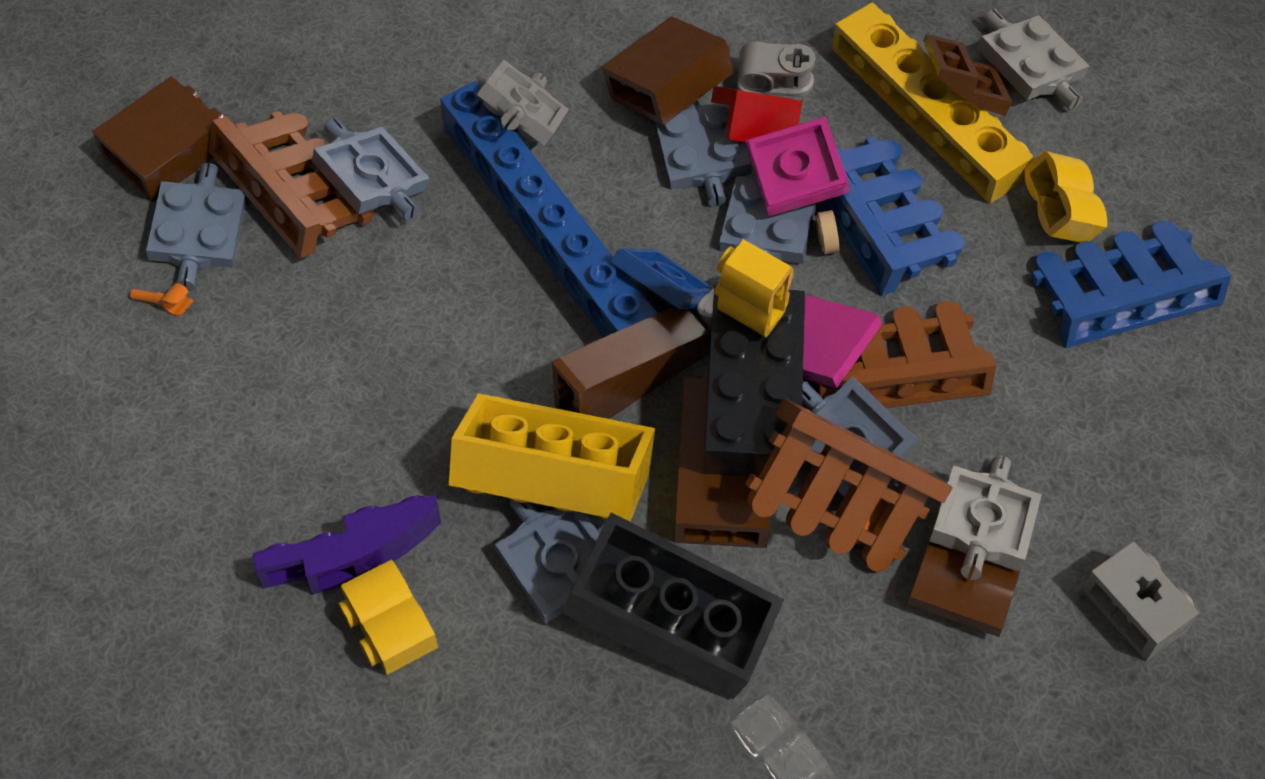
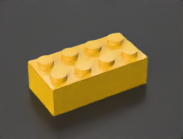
[449,393,655,522]

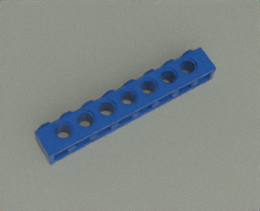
[440,81,658,338]

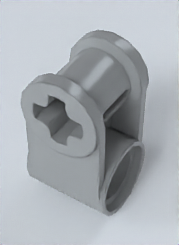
[737,41,816,97]

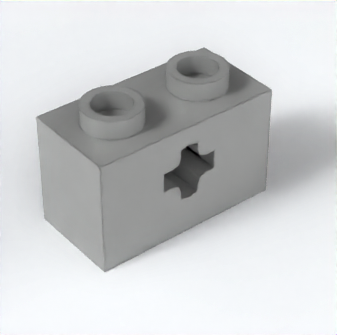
[1082,541,1200,661]

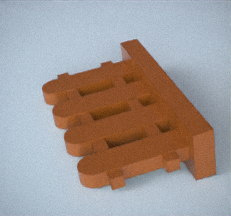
[208,111,377,258]
[812,301,996,408]
[745,398,953,572]

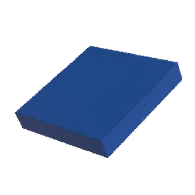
[611,248,713,309]

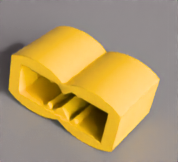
[1025,151,1107,243]
[714,239,794,337]
[338,559,438,675]

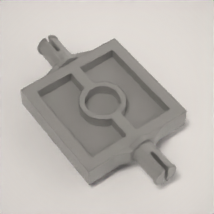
[977,8,1090,110]
[477,60,569,146]
[930,455,1042,580]

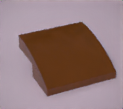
[923,34,1012,116]
[907,541,1020,637]

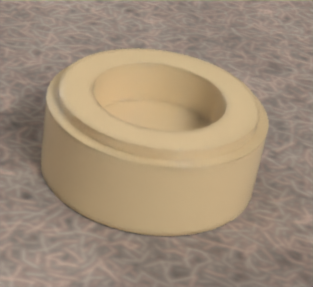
[815,210,840,254]

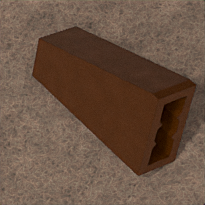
[552,306,709,419]
[674,376,770,548]

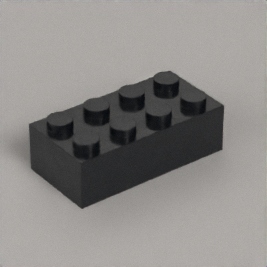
[703,285,805,480]
[560,512,784,700]

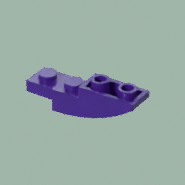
[253,495,441,595]

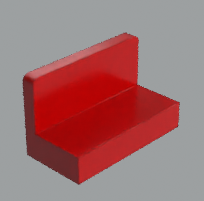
[711,86,803,142]

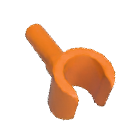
[130,283,194,317]

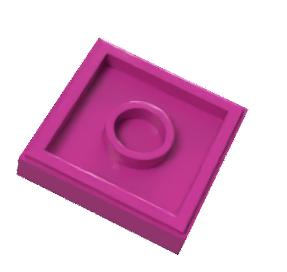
[745,117,850,216]

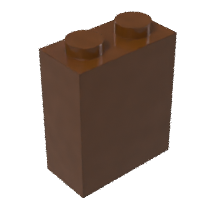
[601,16,733,126]
[92,76,223,202]

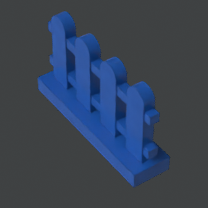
[820,136,965,296]
[1031,221,1231,348]

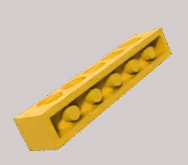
[832,2,1034,204]

